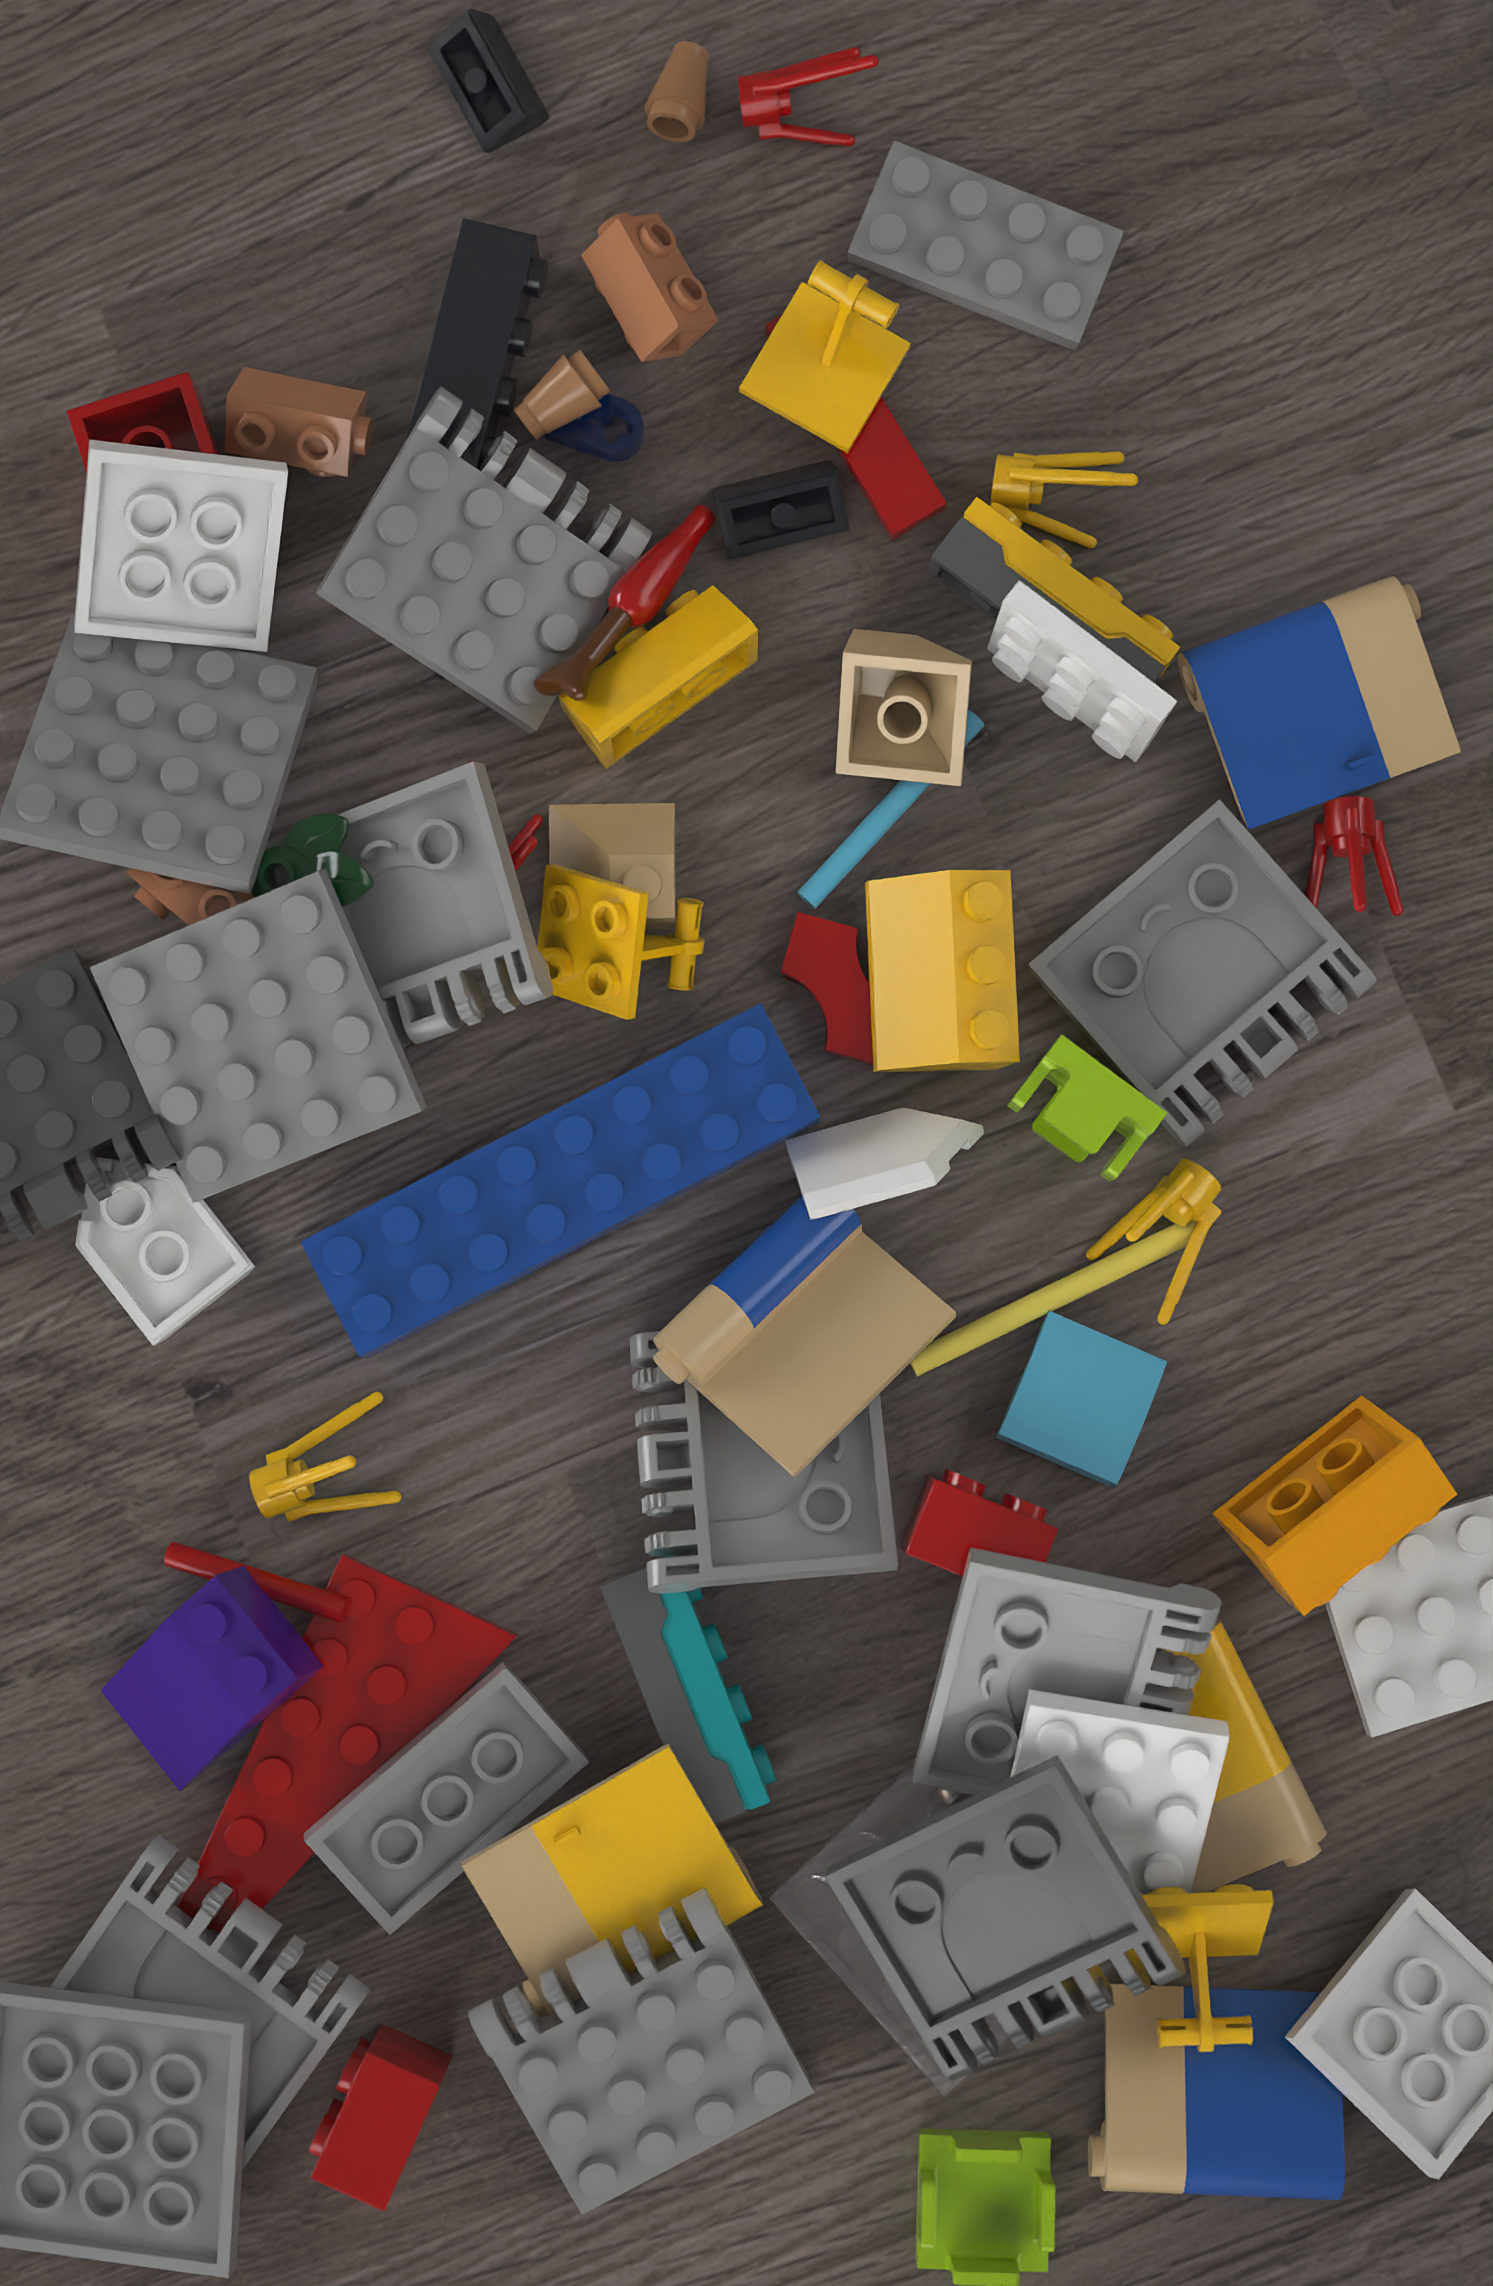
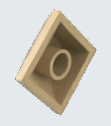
[835,629,972,786]
[549,803,676,930]

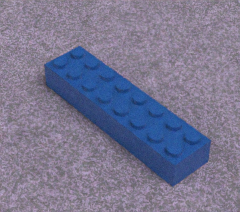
[300,1003,821,1358]

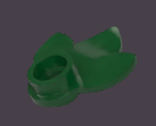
[252,814,374,907]

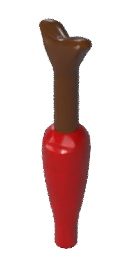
[533,505,716,702]

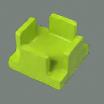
[1007,1035,1167,1182]
[916,2128,1056,2286]

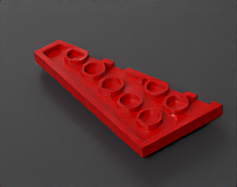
[177,1554,518,1933]

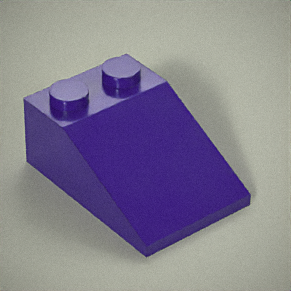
[101,1566,324,1791]

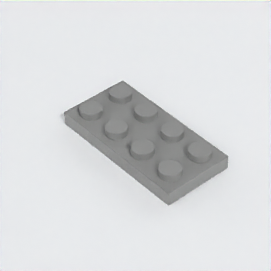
[847,140,1124,351]
[304,1661,589,1935]

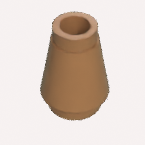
[644,41,709,143]
[514,350,610,440]

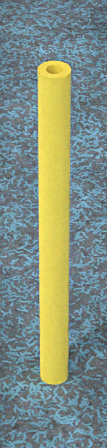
[910,1220,1196,1377]

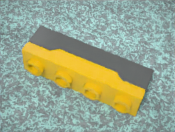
[927,497,1180,684]

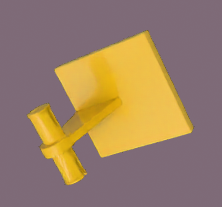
[739,260,911,453]
[537,864,705,1020]
[1142,1884,1274,2052]

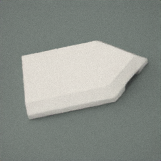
[785,1107,984,1219]
[75,1157,256,1346]

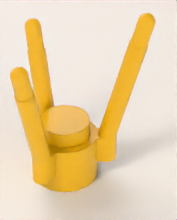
[990,451,1138,549]
[1086,1159,1222,1325]
[249,1391,402,1522]

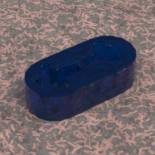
[542,393,645,462]

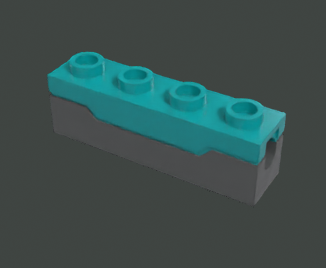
[600,1555,777,1824]

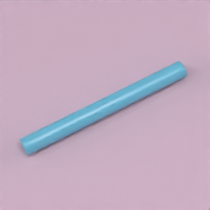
[797,709,985,909]

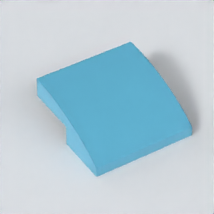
[996,1311,1167,1489]

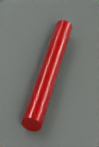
[164,1541,352,1623]

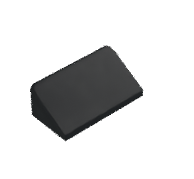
[426,9,550,153]
[711,460,850,560]

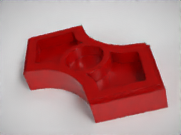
[780,912,873,1065]

